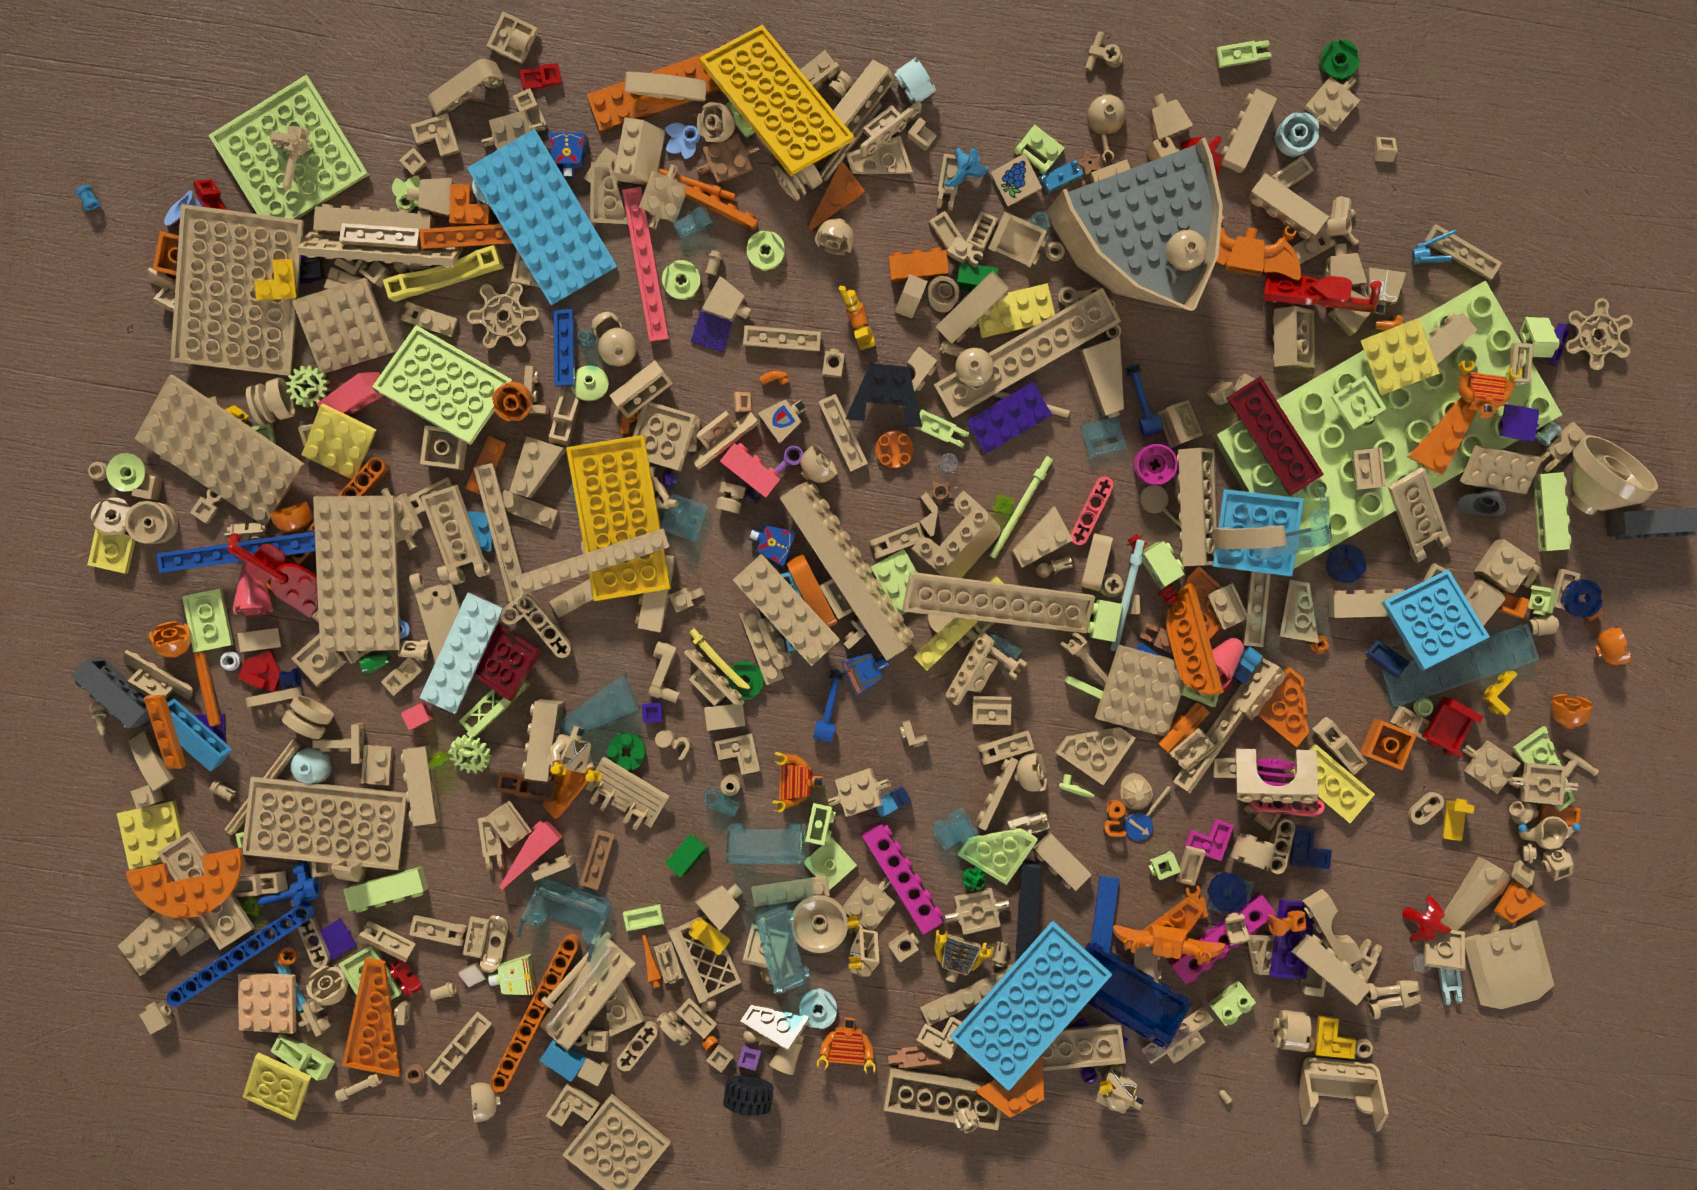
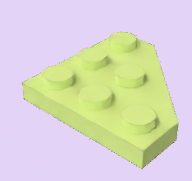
[958,828,1037,885]

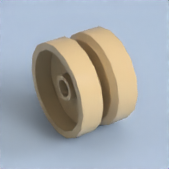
[125,501,178,544]
[282,695,334,739]

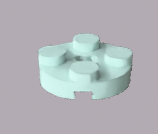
[799,988,837,1029]

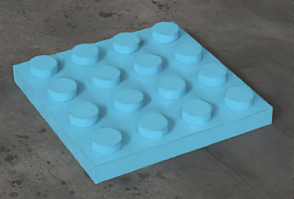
[1213,489,1304,576]
[1381,569,1490,671]

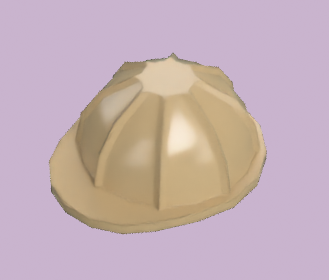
[928,276,959,313]
[1120,773,1153,810]

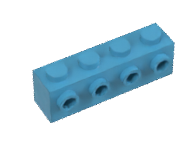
[167,699,232,772]

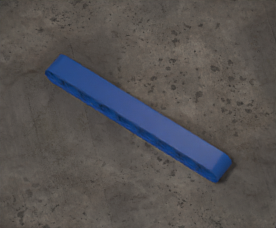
[166,903,316,1007]

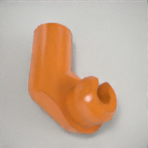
[1375,315,1403,330]

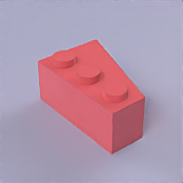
[317,372,384,416]
[720,443,780,498]

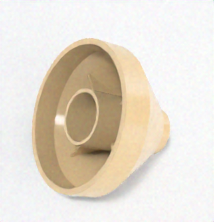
[1571,435,1658,515]

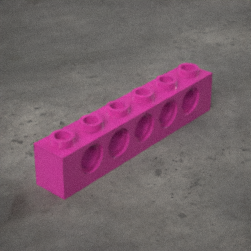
[862,822,944,935]
[1168,892,1276,984]

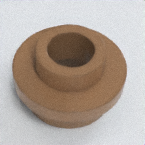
[405,1064,425,1084]

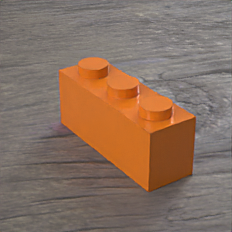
[888,248,949,283]

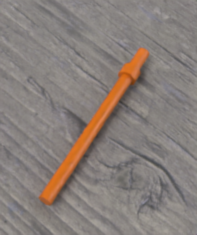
[658,168,736,201]

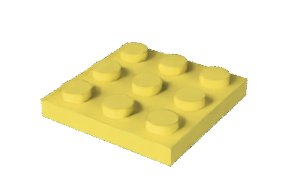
[1361,318,1440,395]
[302,404,376,479]
[117,800,183,869]
[243,1053,311,1121]

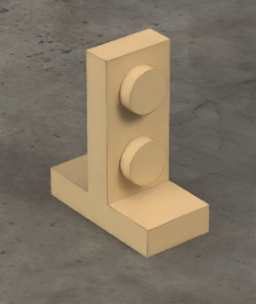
[524,366,549,415]
[313,723,364,764]

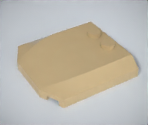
[1465,919,1554,1009]

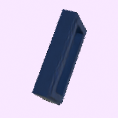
[1365,639,1410,679]

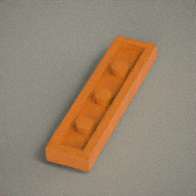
[685,186,758,232]
[144,695,186,769]

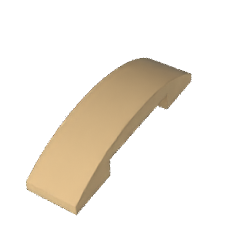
[1213,525,1287,549]

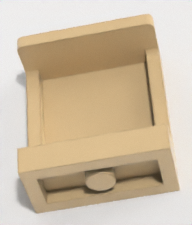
[988,212,1049,267]

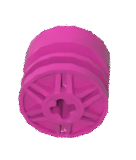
[1133,444,1177,484]
[1256,758,1295,786]

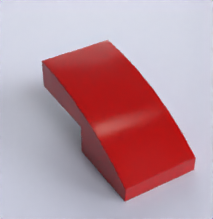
[519,63,562,91]
[193,179,227,210]

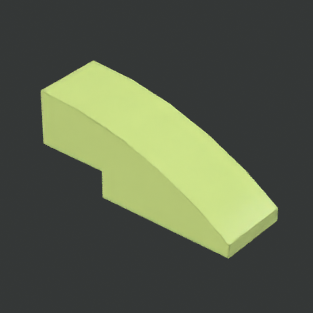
[271,1034,335,1081]

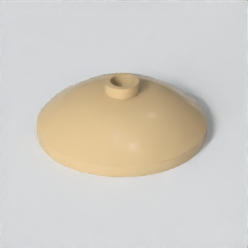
[790,895,848,953]

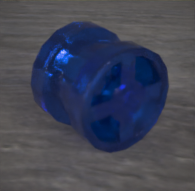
[279,668,301,690]

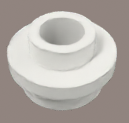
[220,651,241,671]

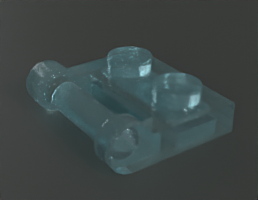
[1080,416,1127,459]

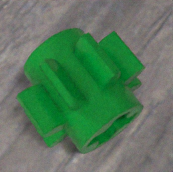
[962,867,986,892]

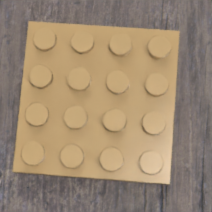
[292,277,395,374]
[1095,645,1184,737]
[563,1093,671,1190]

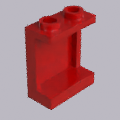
[1422,696,1484,757]

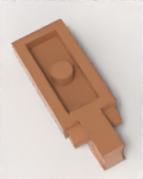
[888,1046,942,1069]

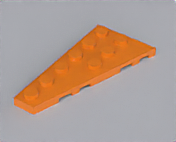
[342,957,401,1077]

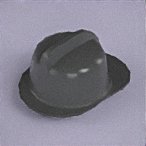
[1457,487,1507,517]

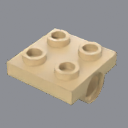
[486,11,539,65]

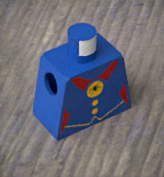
[548,132,588,179]
[749,526,797,566]

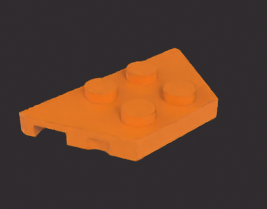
[975,1055,1044,1118]

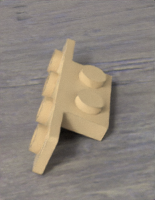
[860,101,922,157]
[147,268,176,313]
[690,411,759,469]
[946,632,998,705]
[684,649,744,706]
[124,650,193,700]
[1142,1007,1213,1064]

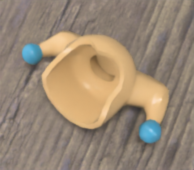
[1518,816,1581,850]

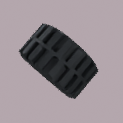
[723,1075,774,1116]

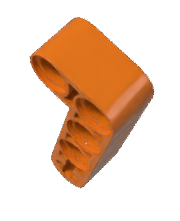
[786,554,838,627]

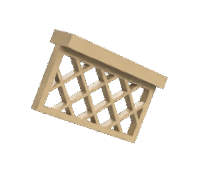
[668,915,741,1003]

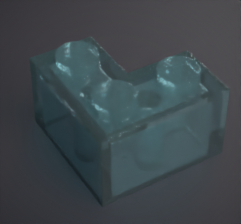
[931,808,978,851]

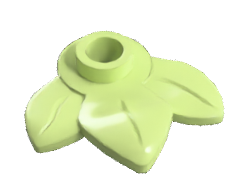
[392,176,420,211]

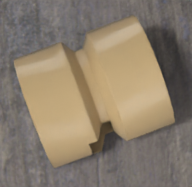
[715,482,746,514]

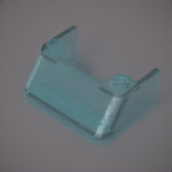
[1242,486,1332,560]
[726,823,806,864]
[517,877,611,962]
[756,902,810,995]

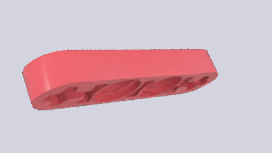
[1070,476,1113,545]
[1249,798,1325,817]

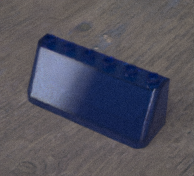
[1085,942,1192,1050]

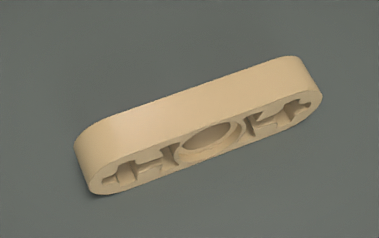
[245,687,302,707]
[298,914,331,968]
[617,1021,659,1071]

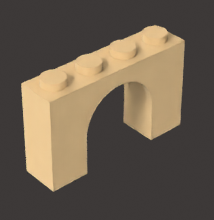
[1235,749,1319,804]

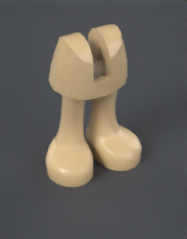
[1365,980,1421,1019]

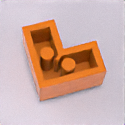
[449,184,494,227]

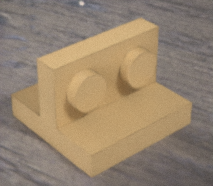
[1157,400,1203,448]

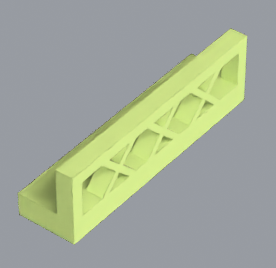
[459,680,531,738]

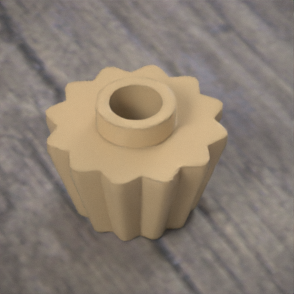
[1207,381,1233,405]

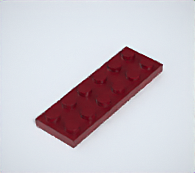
[1226,376,1324,496]

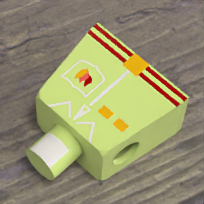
[489,954,536,995]

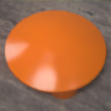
[875,430,914,469]

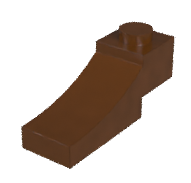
[496,771,557,801]

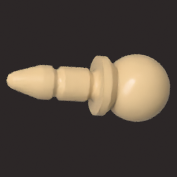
[89,701,107,736]

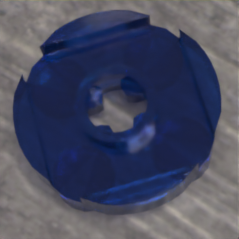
[1326,545,1366,583]
[1560,579,1603,618]
[1207,872,1247,912]

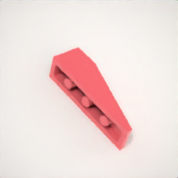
[499,820,563,890]

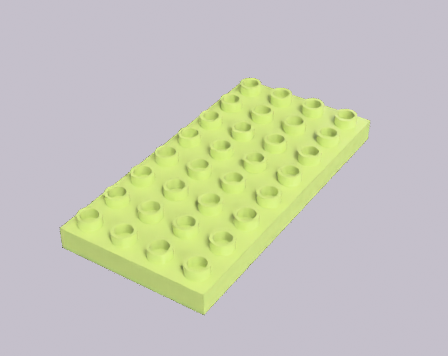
[1212,281,1562,569]

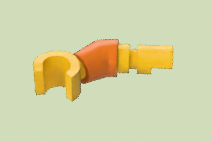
[839,285,876,350]

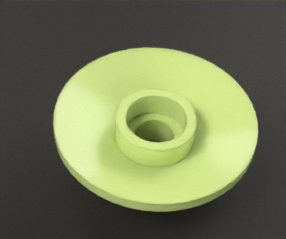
[570,366,609,401]
[106,453,146,492]

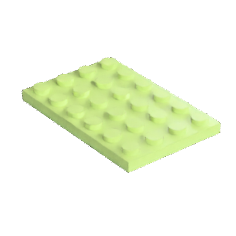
[372,325,513,445]

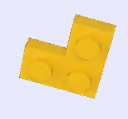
[254,259,298,300]
[1314,1015,1356,1059]

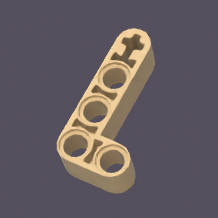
[427,59,505,116]
[501,593,571,658]

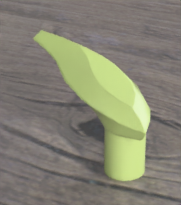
[1059,774,1094,798]

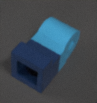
[1232,646,1262,685]
[875,785,912,817]

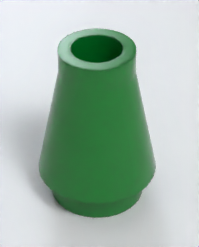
[359,653,390,674]

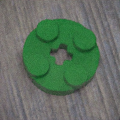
[1319,40,1360,81]
[725,661,764,700]
[607,733,646,771]

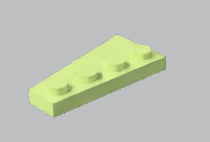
[1512,726,1575,811]

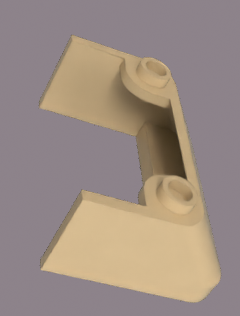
[1299,1057,1389,1132]

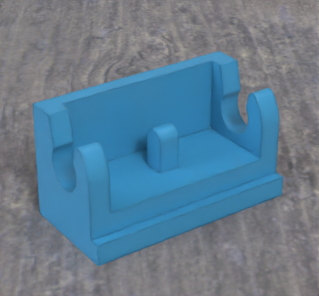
[1038,160,1084,195]
[539,1039,587,1082]

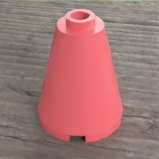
[232,563,273,616]
[1212,638,1244,689]

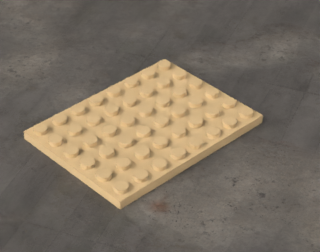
[170,204,304,376]

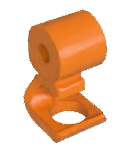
[1103,800,1127,837]
[1268,911,1307,936]

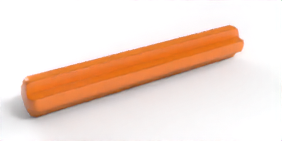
[193,652,221,727]

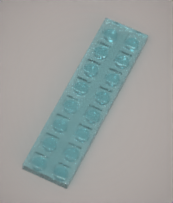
[1380,623,1540,708]

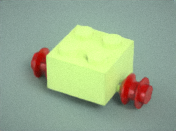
[1126,534,1184,605]

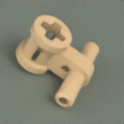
[1085,32,1123,71]

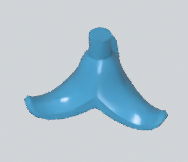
[944,148,990,187]

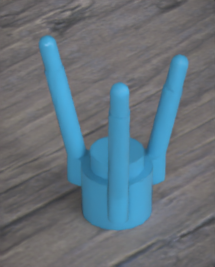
[1412,230,1456,264]

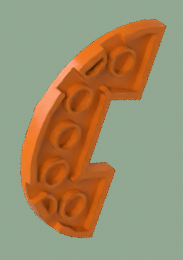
[126,847,243,918]

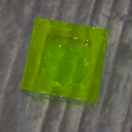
[428,751,451,769]

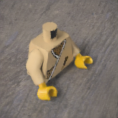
[546,726,601,782]
[847,916,879,977]
[1096,1064,1144,1113]

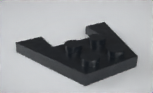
[845,363,922,427]

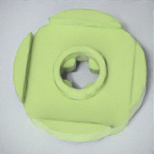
[747,231,785,271]
[662,260,701,300]

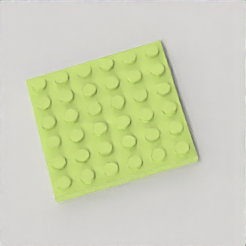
[209,75,369,219]

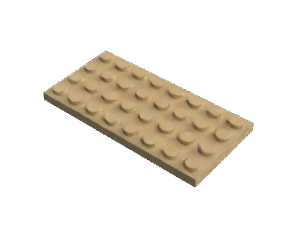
[134,375,304,526]
[313,496,401,652]
[242,777,407,870]

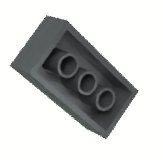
[1606,508,1697,540]
[71,658,150,729]

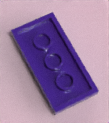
[967,382,1052,454]
[1269,899,1314,979]

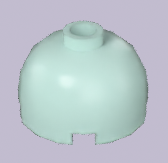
[291,747,332,784]

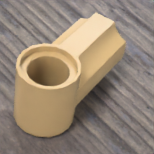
[1327,196,1352,237]

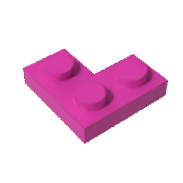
[1184,818,1234,861]

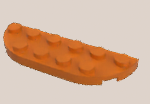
[1166,583,1224,695]

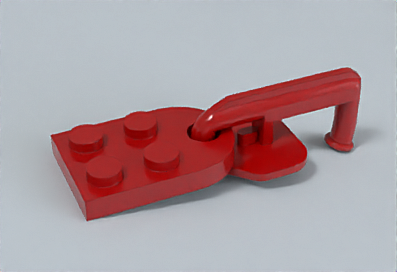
[1263,273,1382,312]
[227,533,318,618]

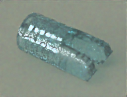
[990,632,1023,660]

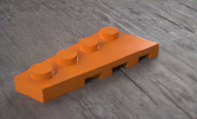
[1407,397,1477,475]

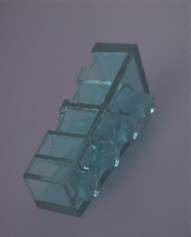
[559,673,641,736]

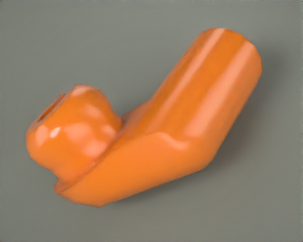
[760,371,789,385]
[620,411,640,435]

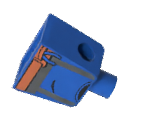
[841,653,890,695]

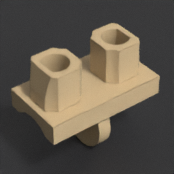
[298,999,334,1037]

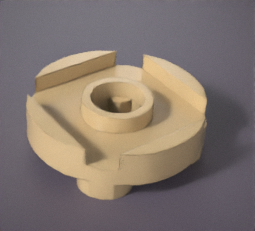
[91,498,130,536]
[657,1011,692,1046]

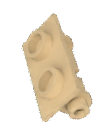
[224,522,269,542]
[1008,811,1050,834]
[654,941,683,984]

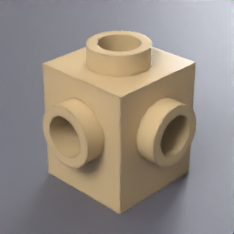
[1541,846,1574,881]

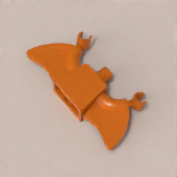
[1216,215,1301,281]
[1113,924,1225,965]

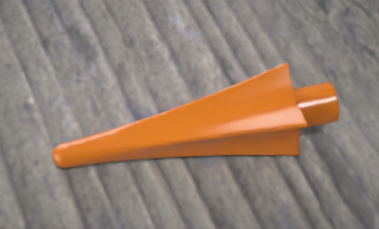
[642,935,662,988]

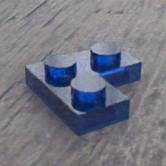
[1290,826,1332,869]

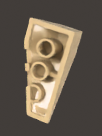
[1441,857,1512,931]

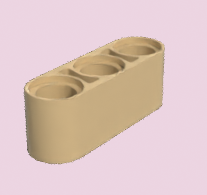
[1081,533,1113,592]
[1268,817,1295,874]

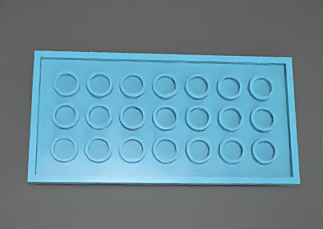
[467,129,617,306]
[950,920,1112,1091]

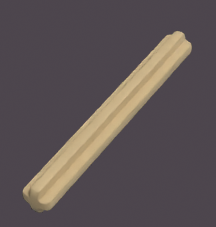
[819,102,882,181]

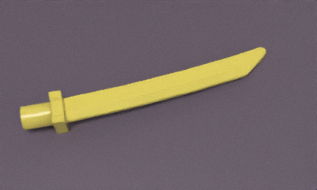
[689,628,750,689]

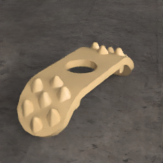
[480,915,509,972]

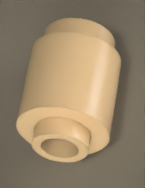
[1527,615,1559,636]
[721,775,741,796]

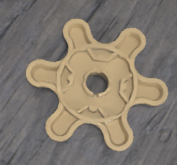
[467,282,539,348]
[1565,298,1633,370]

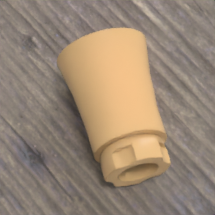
[769,1034,804,1075]

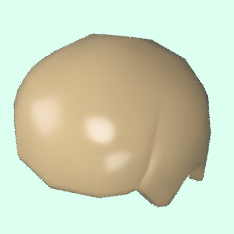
[591,312,622,340]

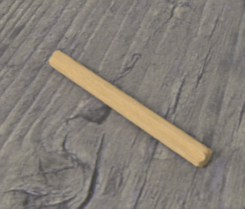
[225,740,301,835]

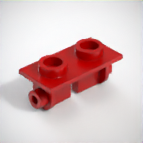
[389,959,422,997]

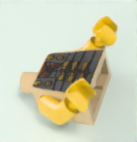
[934,930,994,982]

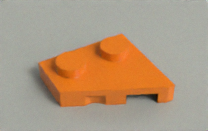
[1494,880,1545,923]

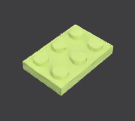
[870,549,917,615]
[182,589,234,653]
[338,945,402,1000]

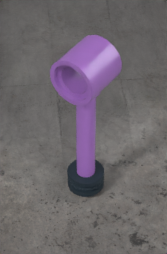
[745,446,804,503]

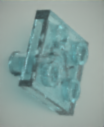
[661,493,709,542]

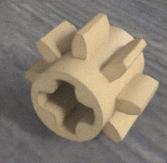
[954,1108,980,1133]

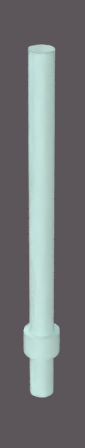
[1110,540,1145,651]

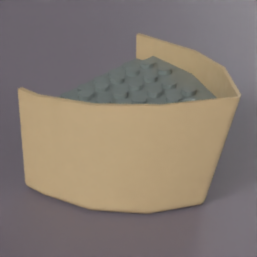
[1047,138,1223,311]

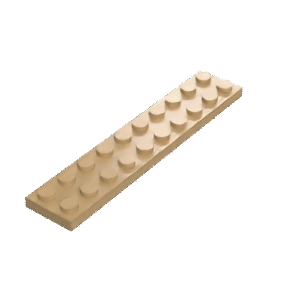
[934,288,1121,418]
[902,572,1095,633]

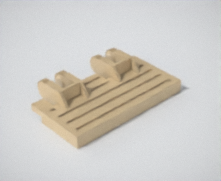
[585,757,669,830]

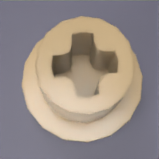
[1100,573,1123,597]

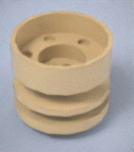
[773,164,823,202]
[246,378,295,426]

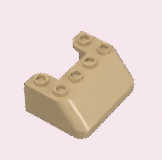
[911,490,1001,578]

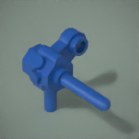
[257,861,321,906]

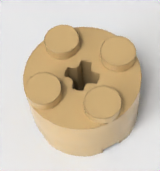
[1230,833,1275,871]
[1274,1010,1311,1052]

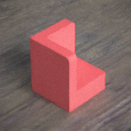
[401,702,434,730]

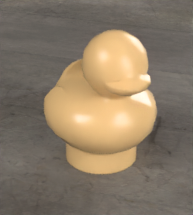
[1509,801,1539,825]

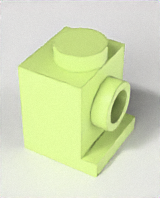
[1528,585,1558,616]
[1148,851,1181,880]

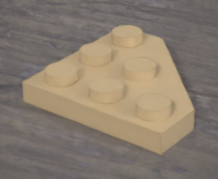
[1055,727,1136,785]

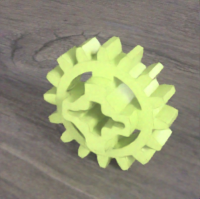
[286,365,330,408]
[448,735,492,774]

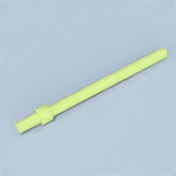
[989,456,1053,559]

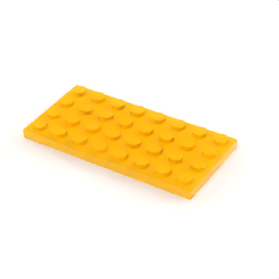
[699,25,854,176]
[566,435,671,601]

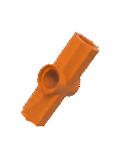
[1158,701,1210,755]

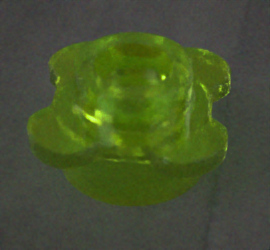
[993,494,1014,515]
[242,896,265,917]

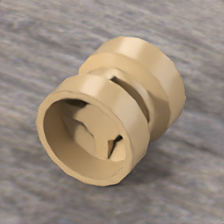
[828,71,855,99]

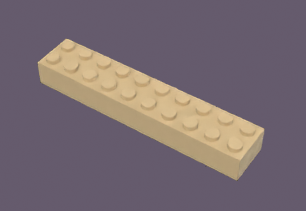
[780,480,915,661]

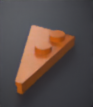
[808,161,865,232]

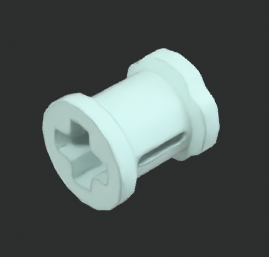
[1535,421,1562,446]

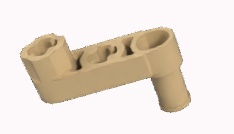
[648,641,680,704]

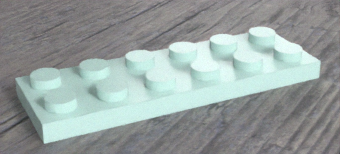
[420,593,504,714]

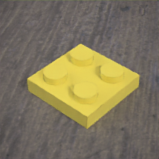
[87,529,136,574]

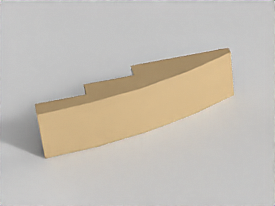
[624,72,707,102]
[426,1011,492,1085]

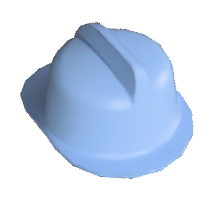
[164,190,202,226]

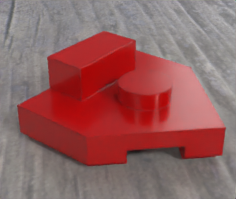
[238,649,283,692]

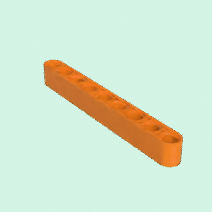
[264,458,389,589]
[490,934,580,1092]

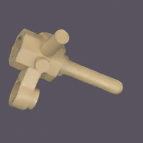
[270,126,310,190]

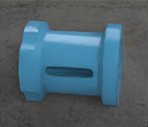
[75,185,101,211]

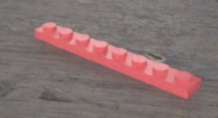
[622,187,669,343]

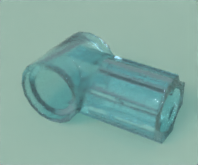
[673,205,715,239]
[703,788,741,818]

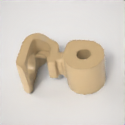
[655,730,692,760]

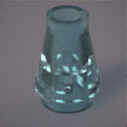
[577,329,596,349]

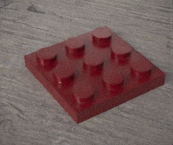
[474,623,542,702]

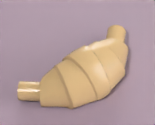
[650,467,679,509]

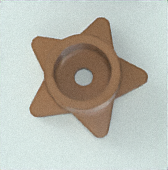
[1077,150,1101,175]
[928,481,952,505]

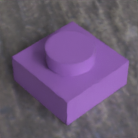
[737,1045,761,1071]

